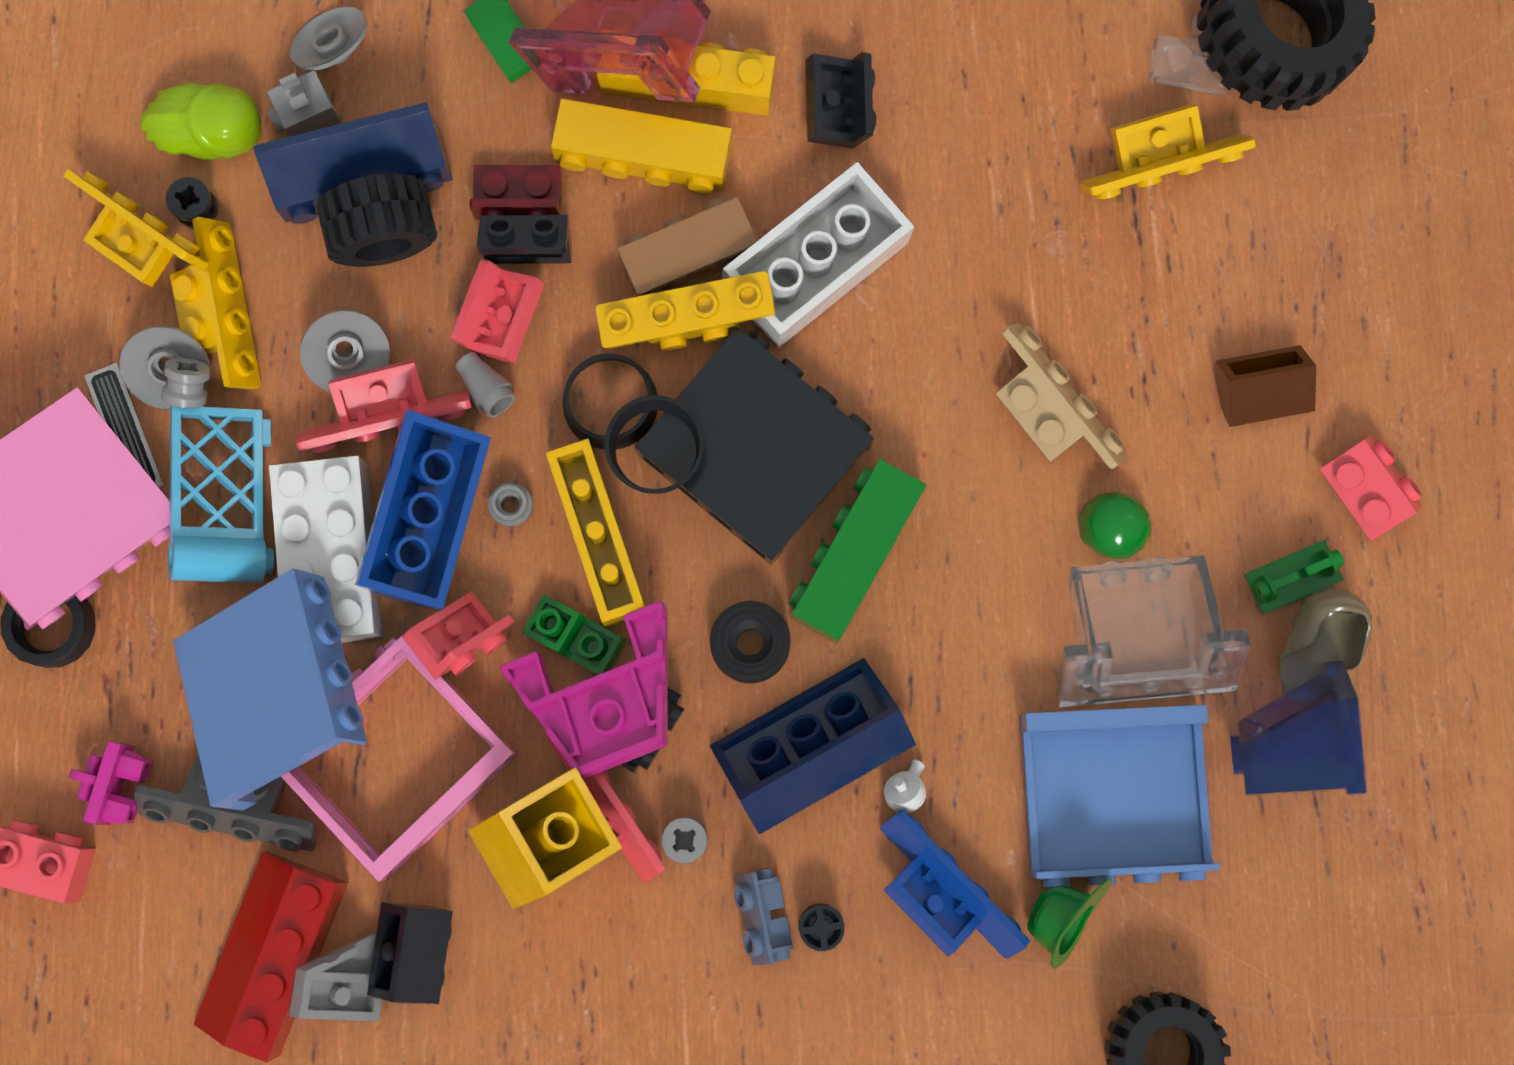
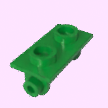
[1244,540,1344,615]

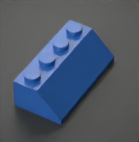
[355,410,491,610]

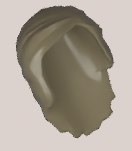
[1279,588,1373,706]

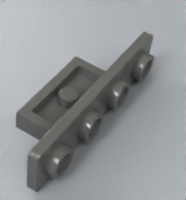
[134,756,316,851]

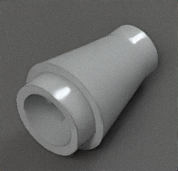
[455,352,516,418]

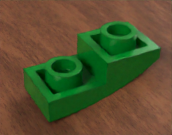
[463,0,546,84]
[522,594,627,675]

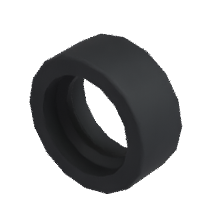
[1,596,95,668]

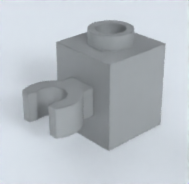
[267,70,341,136]

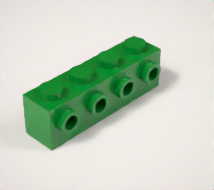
[788,459,927,645]

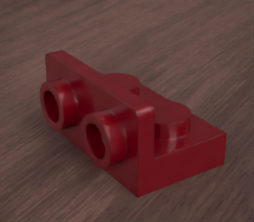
[470,165,562,220]

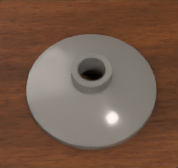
[289,7,368,71]
[300,309,390,392]
[119,325,211,409]

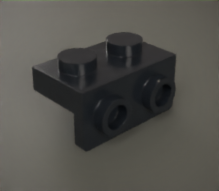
[805,52,876,148]
[477,215,572,264]

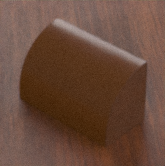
[1215,345,1316,427]

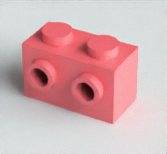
[0,819,96,904]

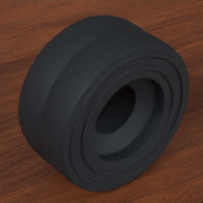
[710,601,791,683]

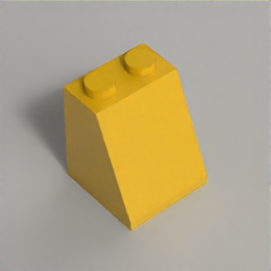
[468,767,622,910]

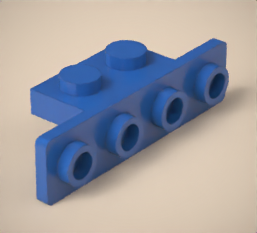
[880,809,1030,959]

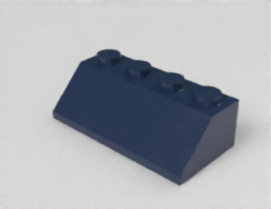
[253,102,453,224]
[709,658,916,835]

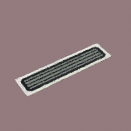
[84,362,163,487]

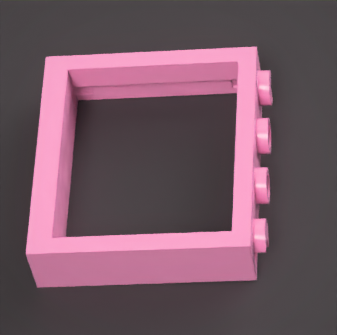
[281,636,519,882]

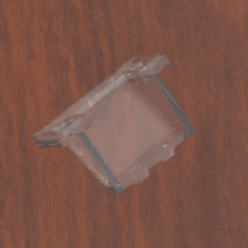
[1056,555,1251,707]

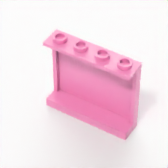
[0,387,170,630]

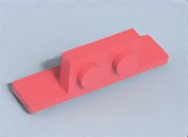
[296,358,472,453]
[545,734,665,884]

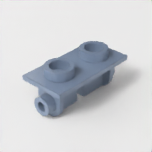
[734,868,793,965]

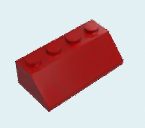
[194,851,348,1063]

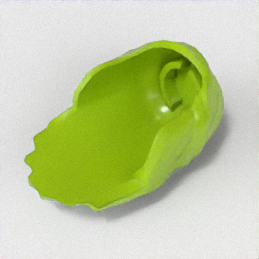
[140,83,261,160]

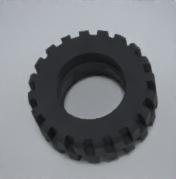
[1196,0,1376,111]

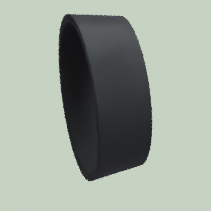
[563,354,657,450]
[604,395,704,494]

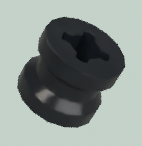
[166,177,218,229]
[798,903,845,951]

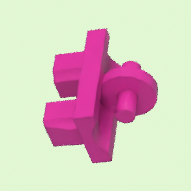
[69,741,153,825]

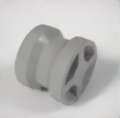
[161,358,211,408]
[662,817,708,864]

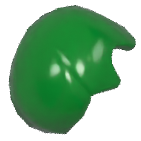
[1078,492,1151,559]

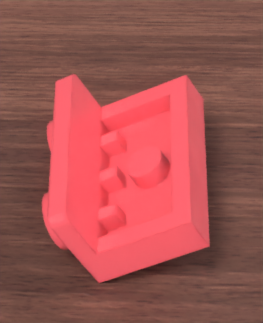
[451,259,545,364]
[1320,435,1423,541]
[402,591,515,680]

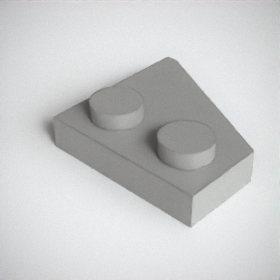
[289,930,382,1022]

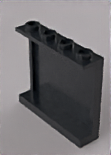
[635,327,874,566]

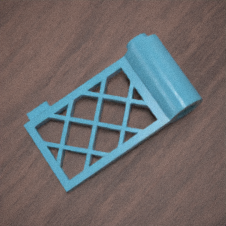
[167,405,274,583]

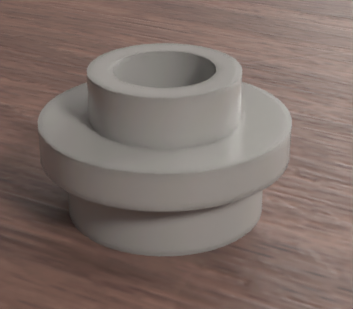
[488,482,533,527]

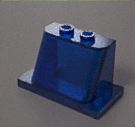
[1230,660,1367,795]

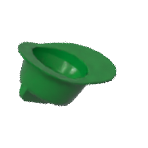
[1027,877,1112,969]

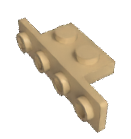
[996,323,1128,469]

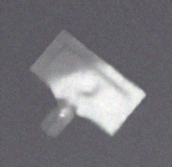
[1148,15,1236,97]

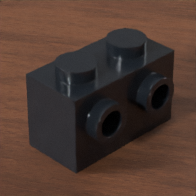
[367,902,453,1004]

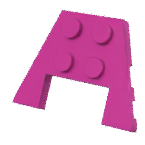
[500,600,668,779]

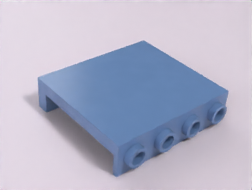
[173,568,367,811]
[1020,705,1220,887]

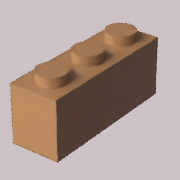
[617,196,758,297]

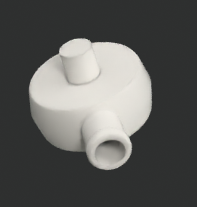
[884,759,926,813]

